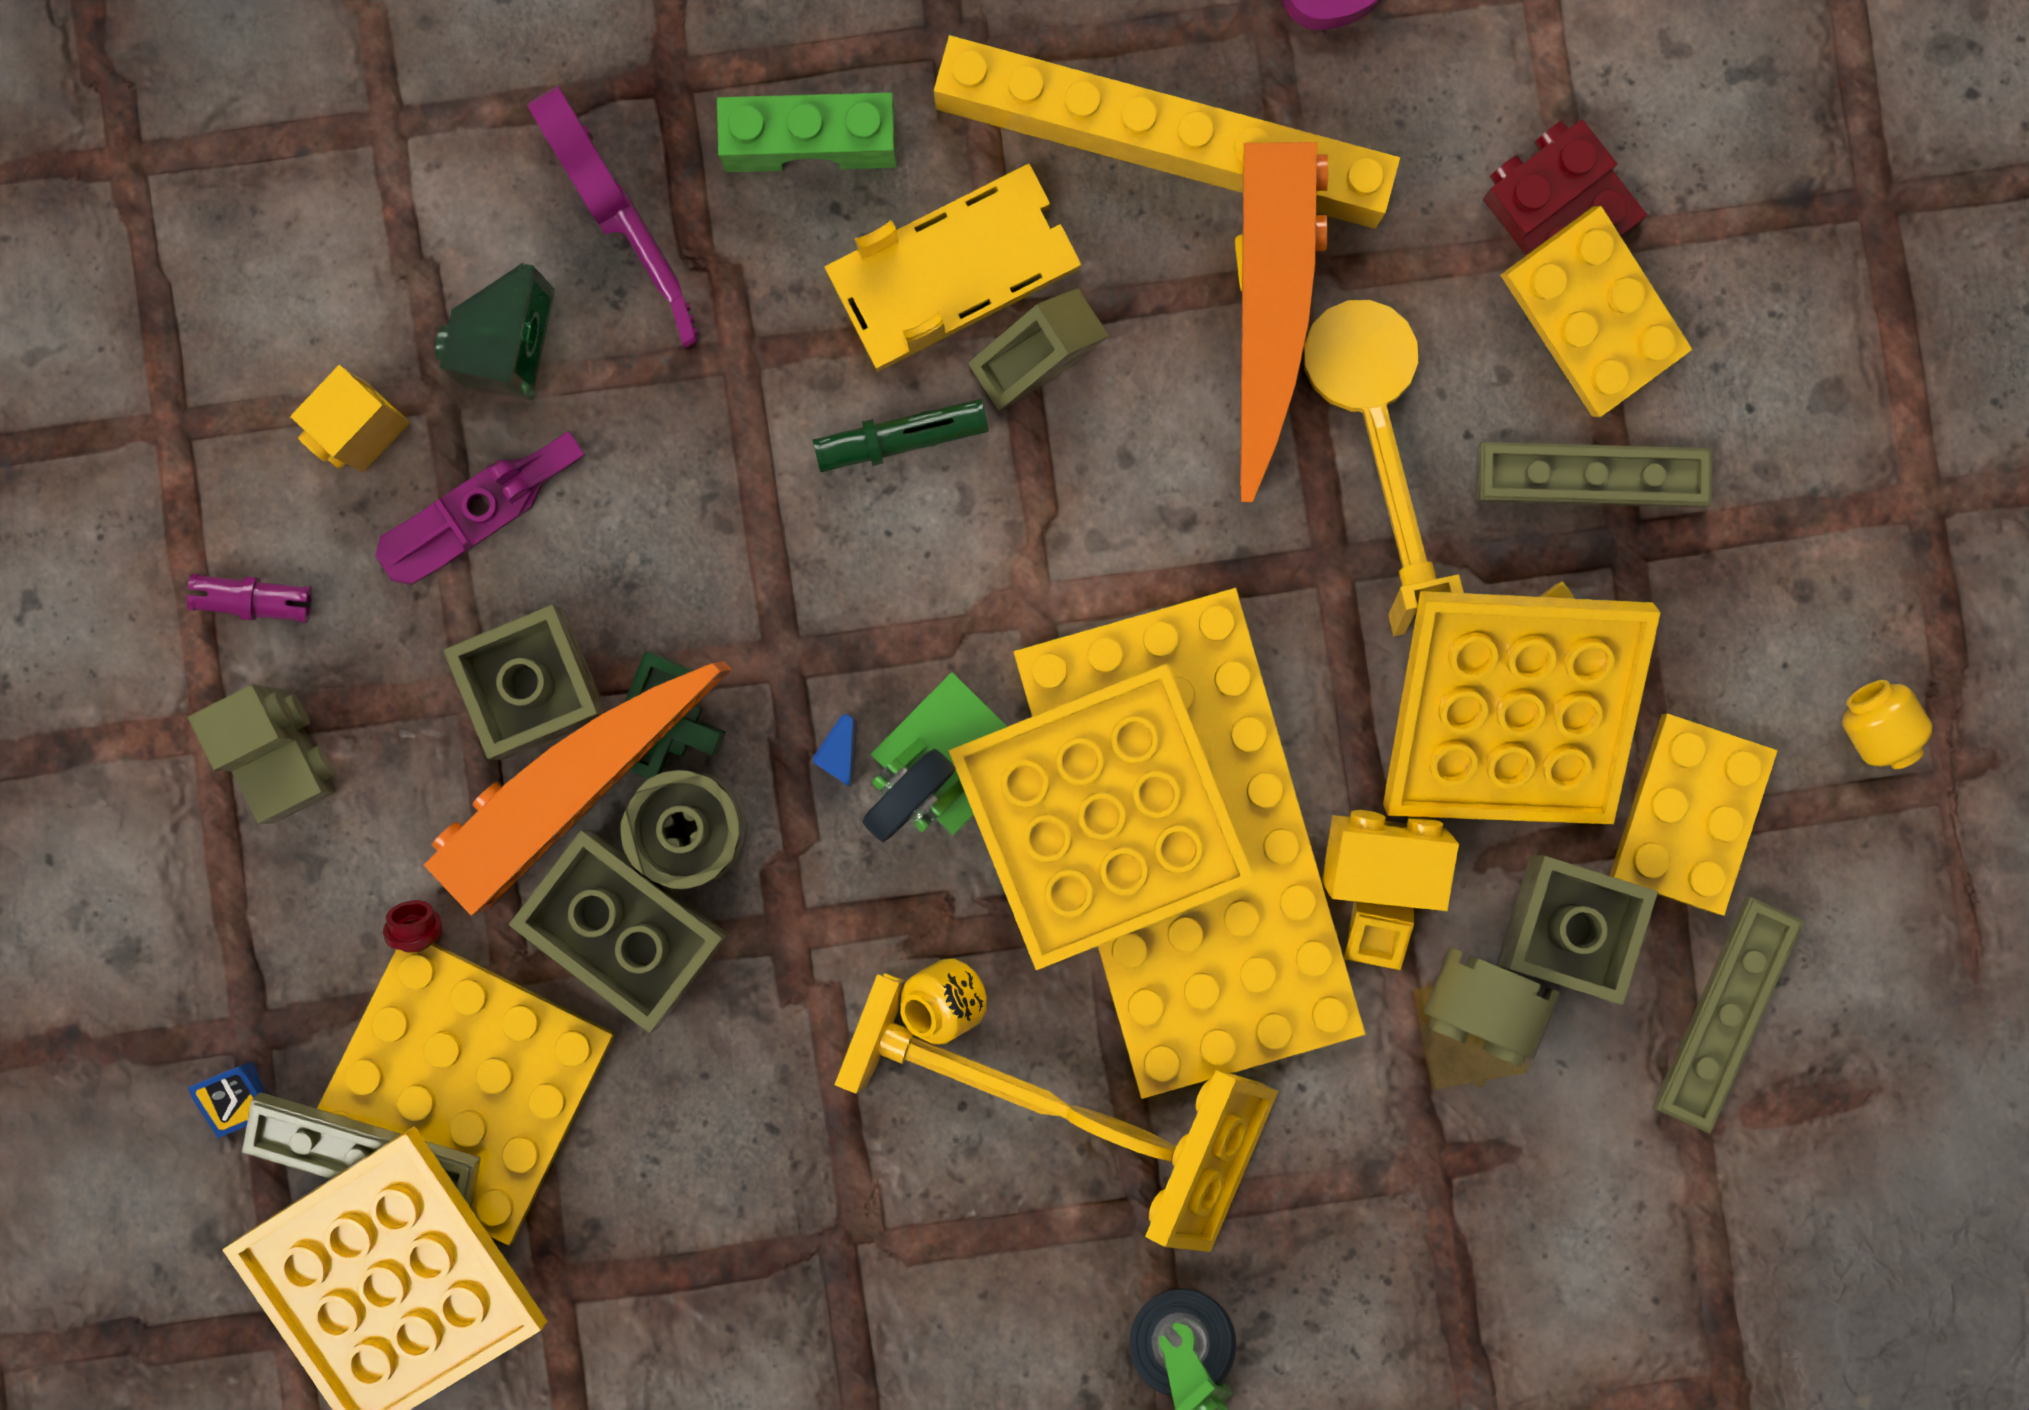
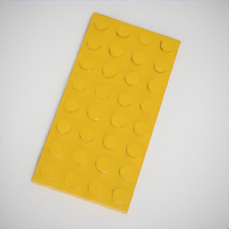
[1013,588,1366,1099]

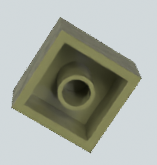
[443,604,607,760]
[1496,854,1658,1005]

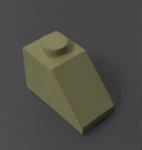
[968,288,1109,411]

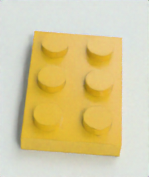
[1500,206,1693,417]
[1609,713,1778,916]
[1145,1070,1279,1252]

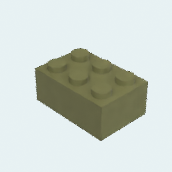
[509,830,730,1033]

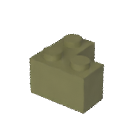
[187,684,336,824]

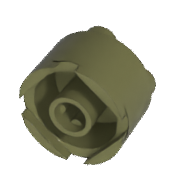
[620,770,747,889]
[1423,947,1561,1067]

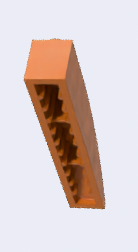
[1240,142,1328,502]
[424,661,732,916]

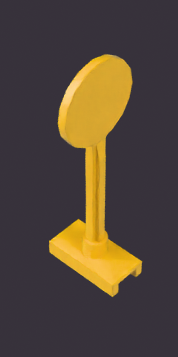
[1303,300,1464,637]
[835,973,1176,1161]

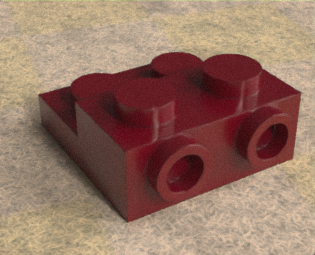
[1482,119,1648,255]

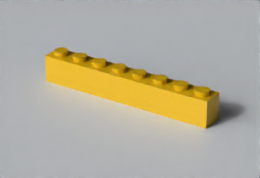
[934,35,1400,229]

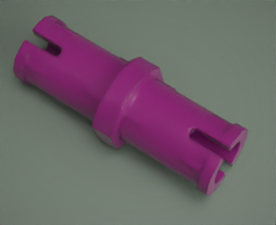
[187,573,312,623]

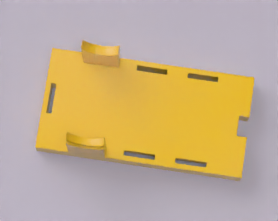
[824,163,1081,372]

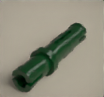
[812,399,989,472]

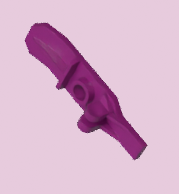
[375,431,586,585]

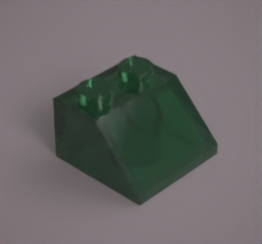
[435,263,555,401]

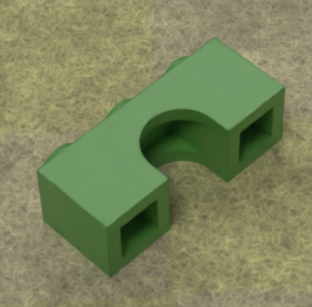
[717,93,897,173]

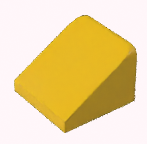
[1344,901,1414,970]

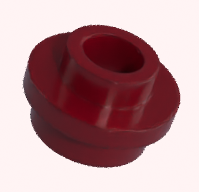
[383,900,443,953]

